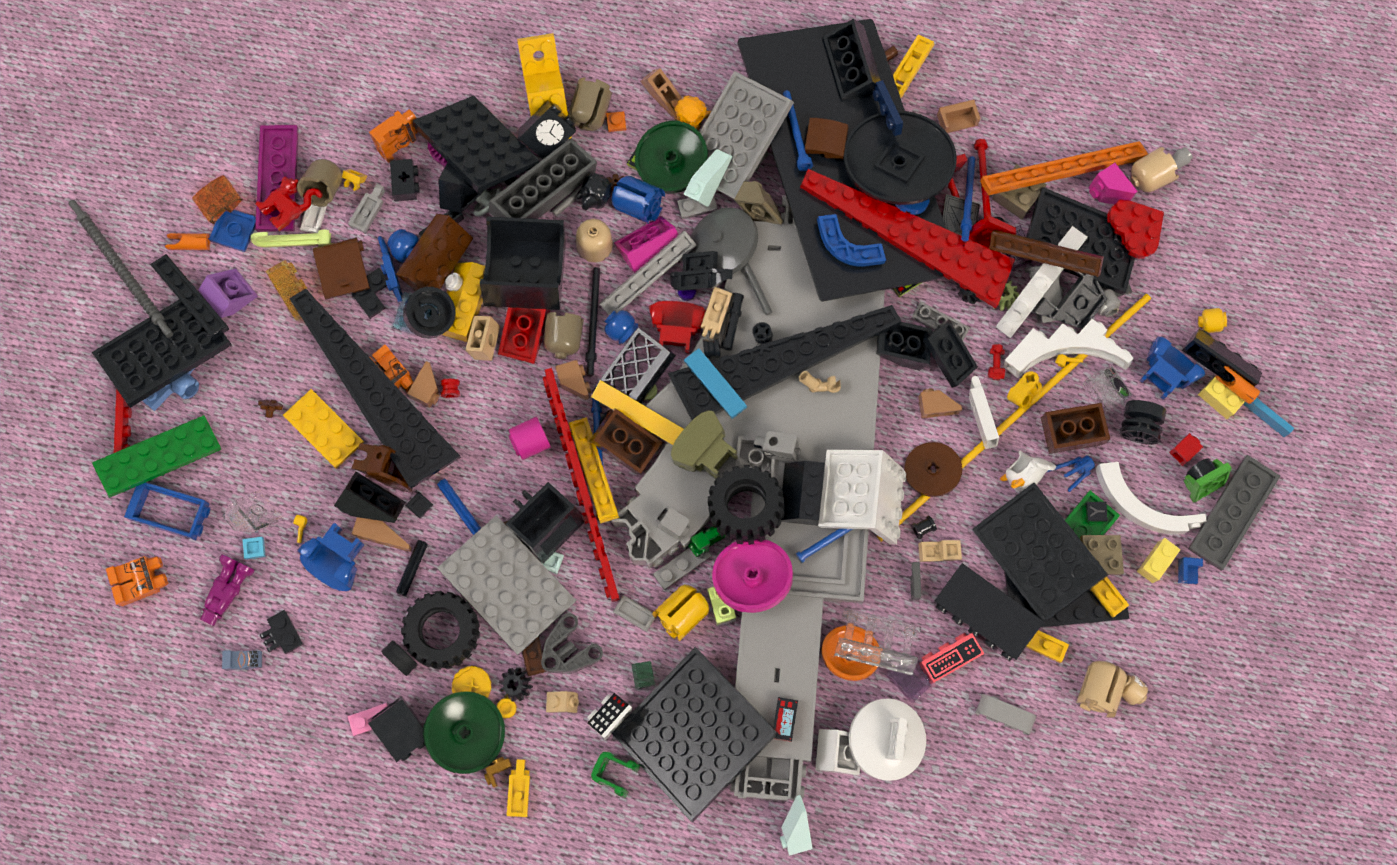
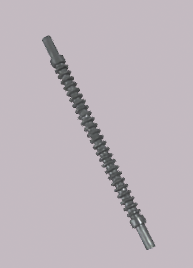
[68,200,173,338]

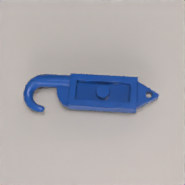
[377,236,403,302]

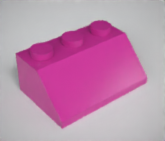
[614,216,678,273]

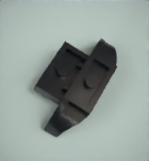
[670,251,733,291]

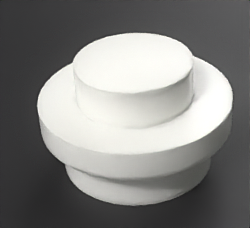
[445,273,463,291]

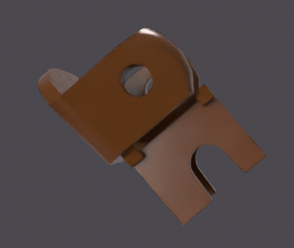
[351,443,413,493]

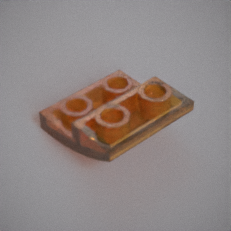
[192,175,243,224]

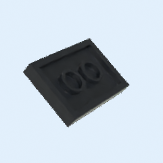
[923,319,978,388]

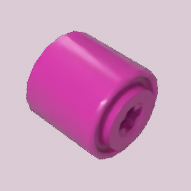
[508,416,551,460]

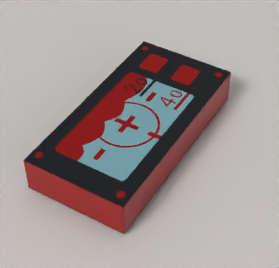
[773,697,798,742]

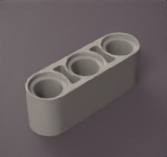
[975,694,1036,735]

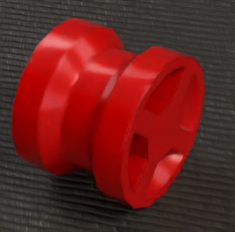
[441,378,460,398]

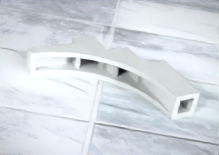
[996,226,1087,338]
[1003,319,1133,378]

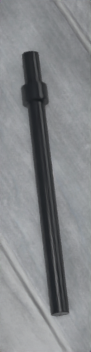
[585,267,600,377]

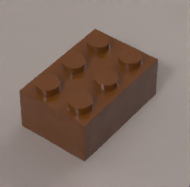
[1041,403,1110,454]
[589,408,662,474]

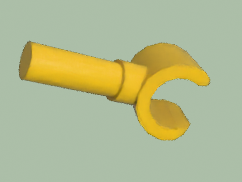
[1055,354,1083,367]
[293,515,307,543]

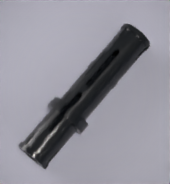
[720,293,744,351]

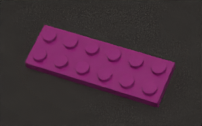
[255,125,299,232]

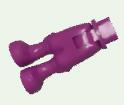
[200,554,255,626]

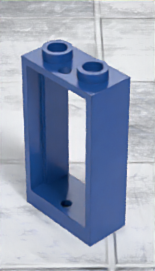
[124,483,210,540]

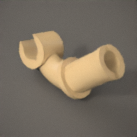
[799,371,841,393]

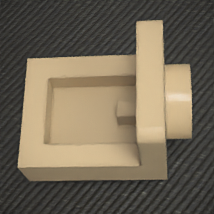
[546,691,579,713]

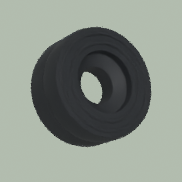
[381,640,418,676]

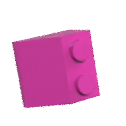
[1088,163,1138,205]

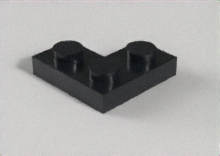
[351,268,388,319]

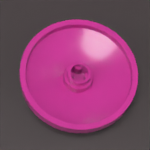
[712,539,793,613]

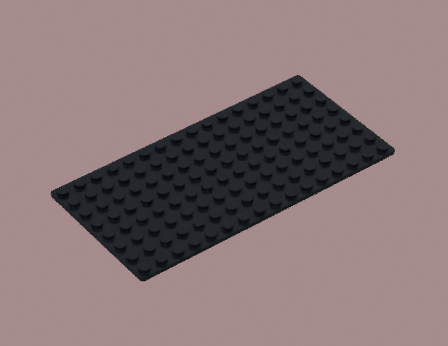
[737,19,946,302]

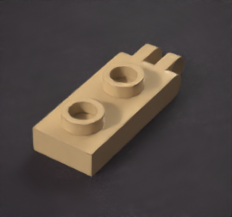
[700,287,732,340]

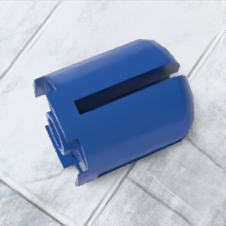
[612,176,665,224]

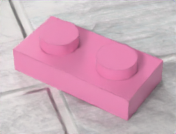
[348,703,388,736]

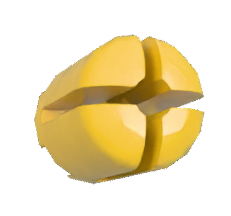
[652,584,709,642]

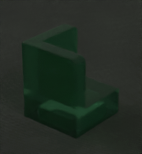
[631,661,655,690]

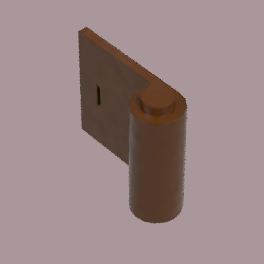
[313,237,370,300]

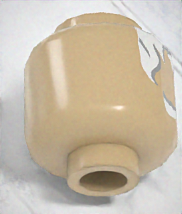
[1122,675,1148,705]

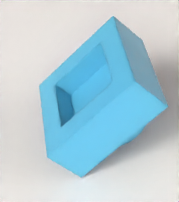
[242,537,266,560]

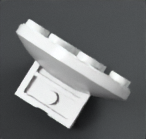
[849,699,926,781]

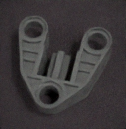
[541,613,603,674]

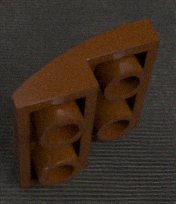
[805,118,848,158]

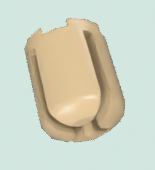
[1076,661,1127,718]

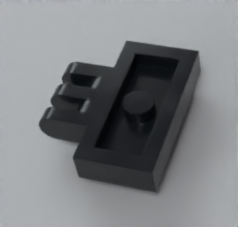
[260,609,304,654]

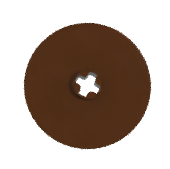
[904,442,962,497]

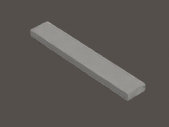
[599,231,696,315]

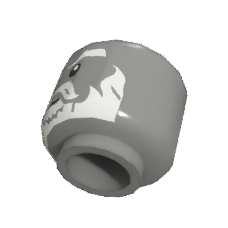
[1098,288,1120,317]

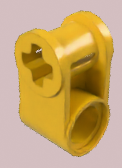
[1007,371,1042,409]

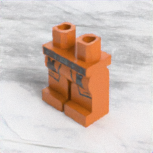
[369,109,418,163]
[370,345,413,392]
[106,556,169,607]

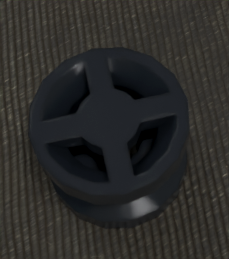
[752,322,773,345]
[703,337,721,358]

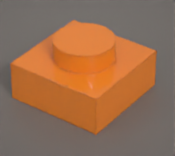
[606,111,626,132]

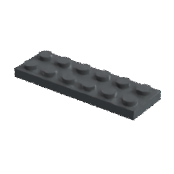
[1188,455,1280,571]

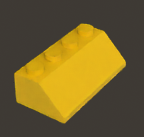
[438,262,485,342]

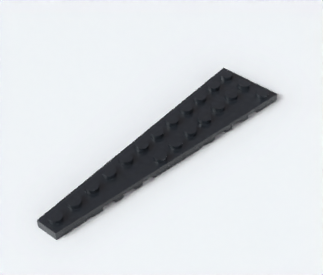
[289,289,461,489]

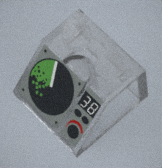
[1081,365,1134,415]

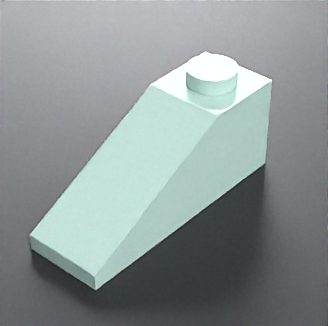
[684,149,733,207]
[780,795,813,856]

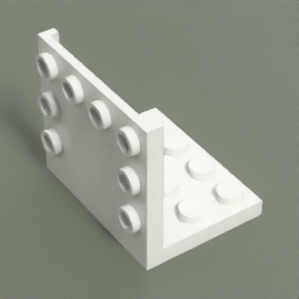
[818,450,906,544]

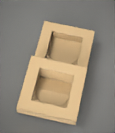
[918,540,962,562]

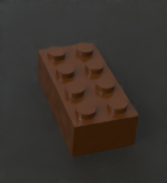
[396,214,473,291]

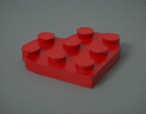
[1107,199,1164,259]

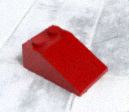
[498,307,550,364]

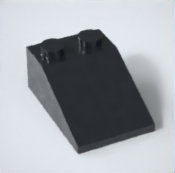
[876,322,932,371]
[334,472,406,523]

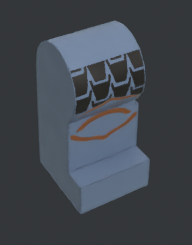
[222,650,262,671]

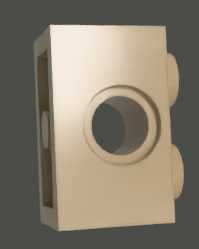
[465,316,500,361]

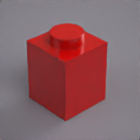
[1169,433,1203,466]

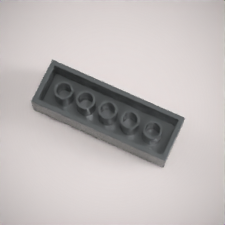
[489,138,597,219]

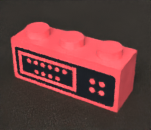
[919,633,984,684]

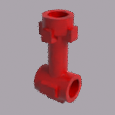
[988,344,1005,381]

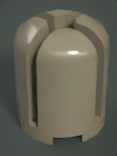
[568,77,613,131]

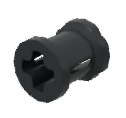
[911,515,937,539]

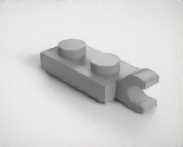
[348,184,386,234]

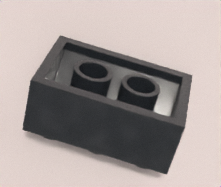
[781,461,825,526]

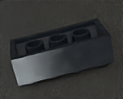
[823,19,881,100]
[1182,329,1262,387]

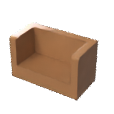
[937,100,980,133]

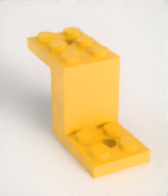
[517,33,572,139]

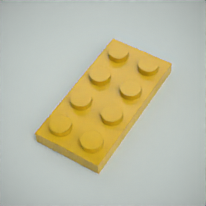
[283,389,365,469]

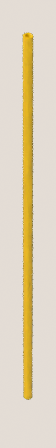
[876,294,1151,542]

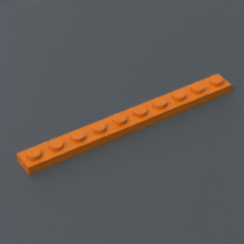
[980,141,1148,196]

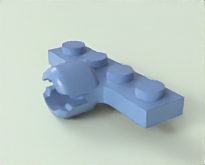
[143,368,199,411]

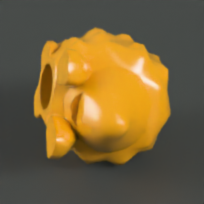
[675,95,711,130]

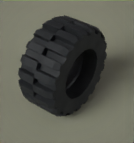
[708,465,784,545]
[401,591,480,670]

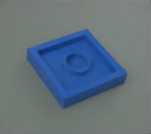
[209,206,256,252]

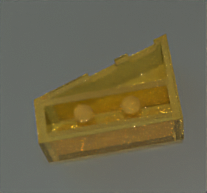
[265,260,307,321]

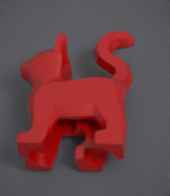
[255,176,322,231]

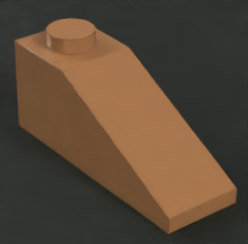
[640,68,682,121]
[352,517,412,552]

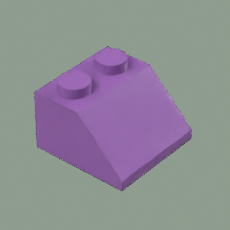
[198,268,258,318]

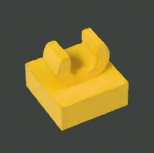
[342,169,367,191]

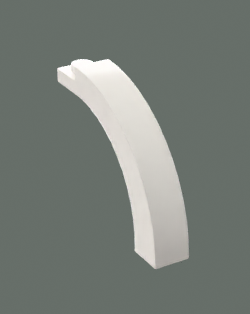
[1095,462,1207,535]

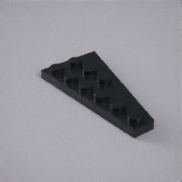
[1004,572,1130,628]

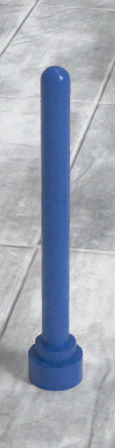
[783,90,813,171]

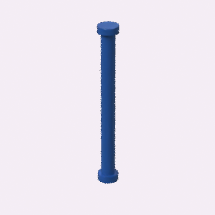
[795,529,853,563]

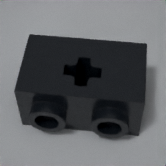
[390,159,420,202]

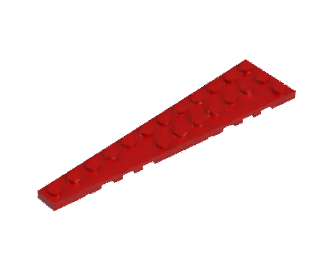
[800,169,1015,309]
[542,368,620,602]

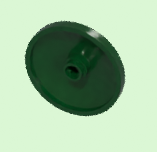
[635,121,709,194]
[423,692,505,774]

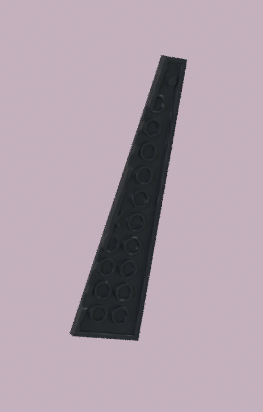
[668,305,901,421]

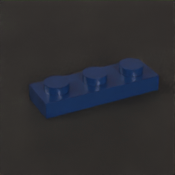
[873,80,903,136]

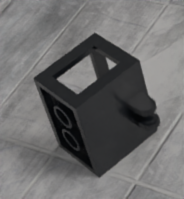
[506,482,585,564]

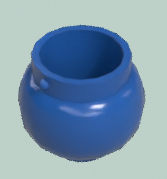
[387,229,419,263]
[604,310,639,344]

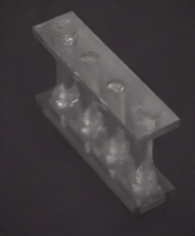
[834,608,921,675]

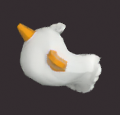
[1000,451,1056,492]

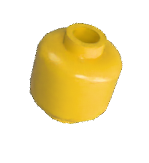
[1198,308,1227,333]

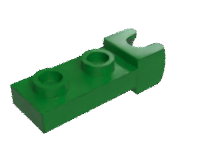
[688,516,737,557]

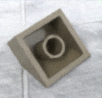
[734,181,783,225]

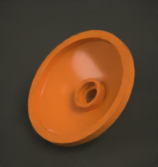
[821,625,881,681]

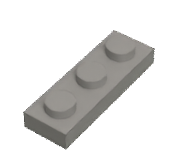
[653,548,712,590]

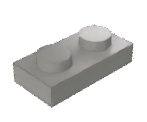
[677,196,718,219]

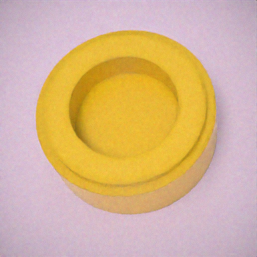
[496,698,517,719]

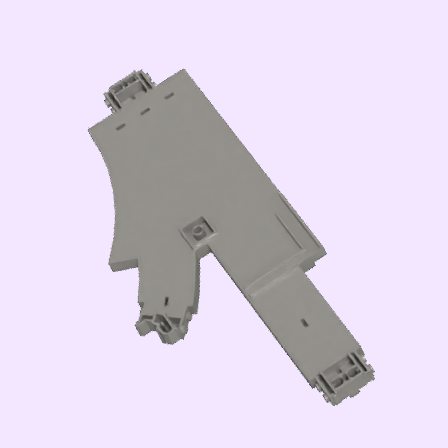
[611,195,885,802]

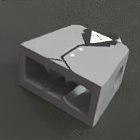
[754,431,802,463]

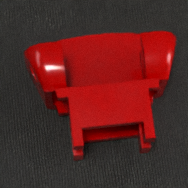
[649,301,706,354]

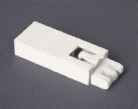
[969,376,999,449]

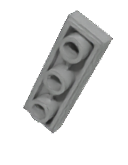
[911,301,970,341]

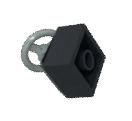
[438,162,502,217]

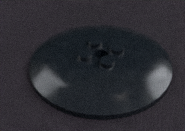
[844,111,957,205]

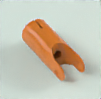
[165,233,210,250]
[1215,366,1260,404]

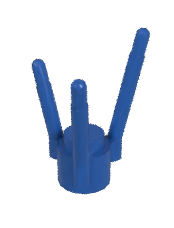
[1047,455,1095,492]

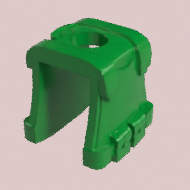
[591,751,640,798]

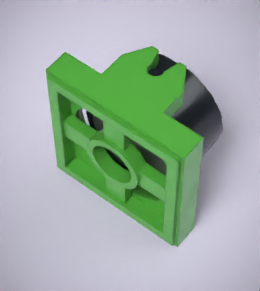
[1183,458,1232,503]

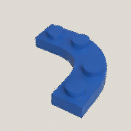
[817,214,886,266]

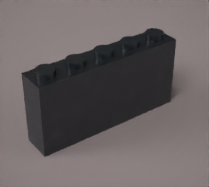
[934,563,1044,662]

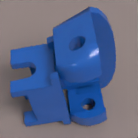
[1139,336,1205,400]
[297,523,364,591]

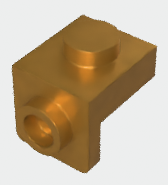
[484,757,513,788]

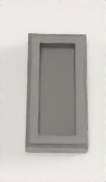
[613,595,655,632]

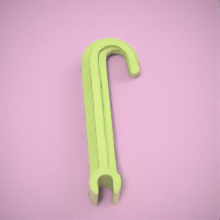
[251,229,331,247]

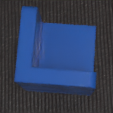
[1178,557,1203,584]

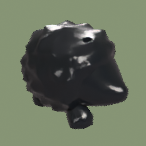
[575,173,612,211]

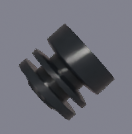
[1119,400,1167,445]

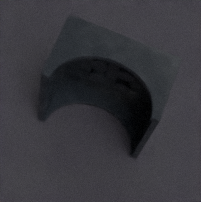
[480,216,566,310]

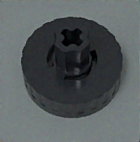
[403,287,456,339]

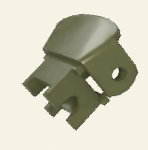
[671,411,738,479]

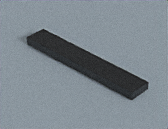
[150,254,229,340]

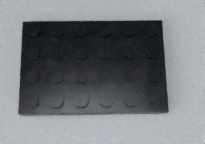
[413,95,539,193]
[1026,187,1135,295]
[92,300,232,408]
[972,482,1109,623]

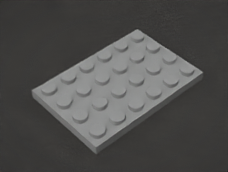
[700,71,794,199]
[437,515,576,656]

